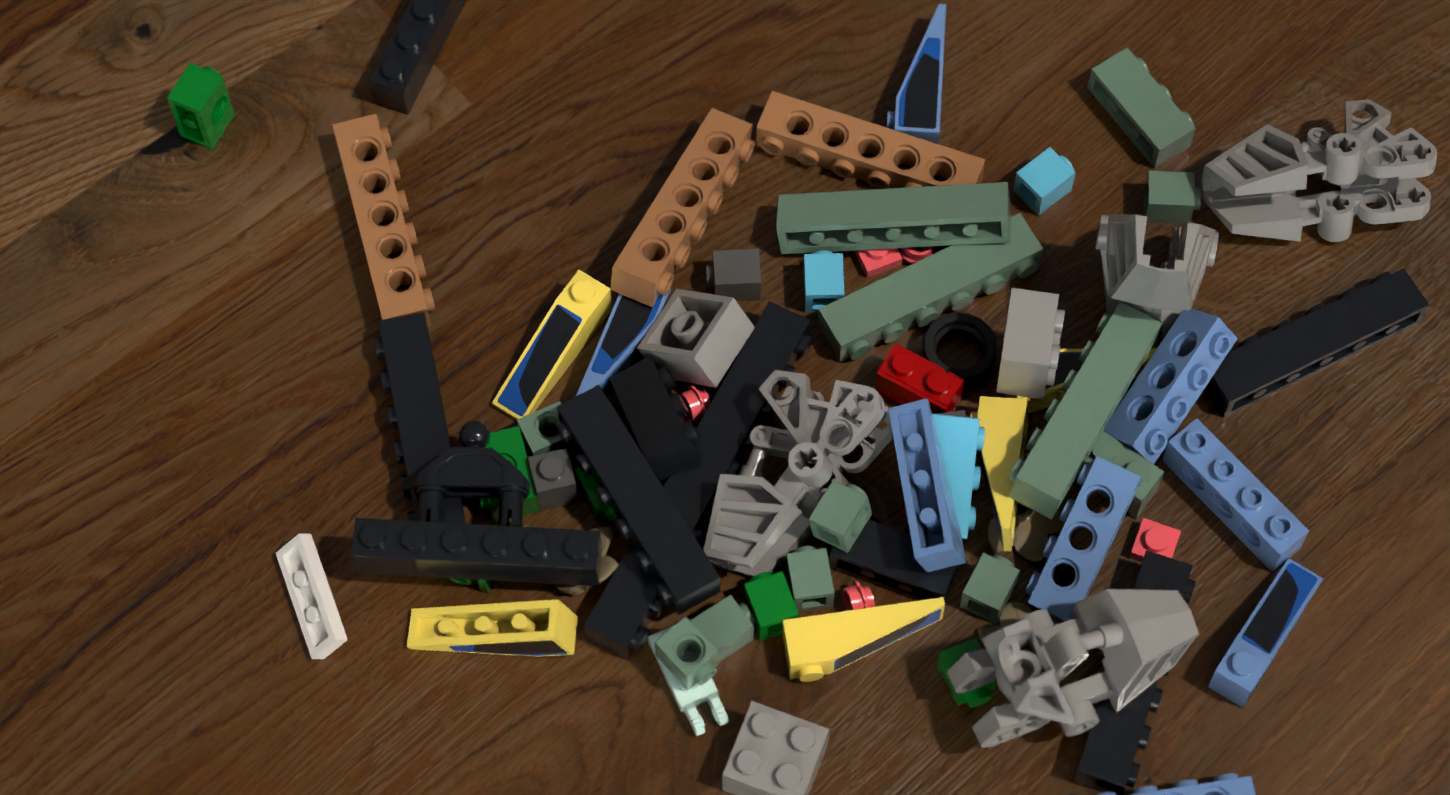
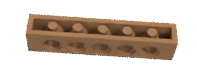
[756,91,986,189]
[611,108,755,308]
[332,114,436,326]

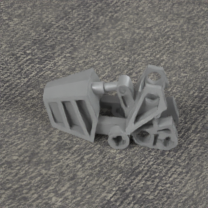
[1201,99,1437,242]
[1095,214,1219,339]
[703,370,893,577]
[947,589,1199,748]

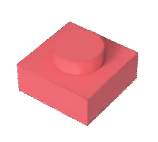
[854,248,903,278]
[1129,518,1181,562]

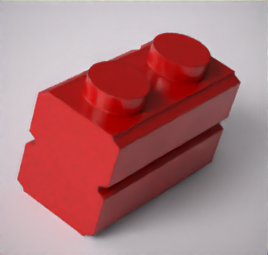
[875,344,965,414]

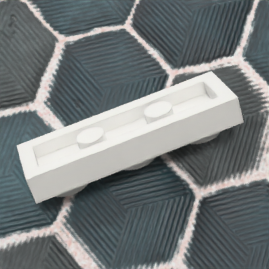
[276,533,348,659]

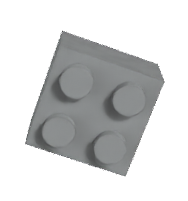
[996,288,1065,399]
[637,289,755,388]
[722,701,830,795]

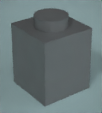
[706,248,761,301]
[528,448,578,511]

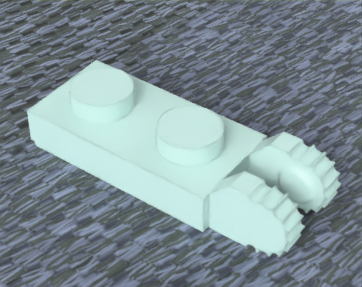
[648,626,729,736]

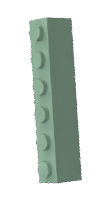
[776,182,1011,254]
[817,213,1043,363]
[1008,301,1162,519]

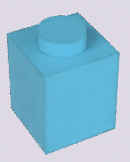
[1013,147,1076,216]
[803,250,844,313]

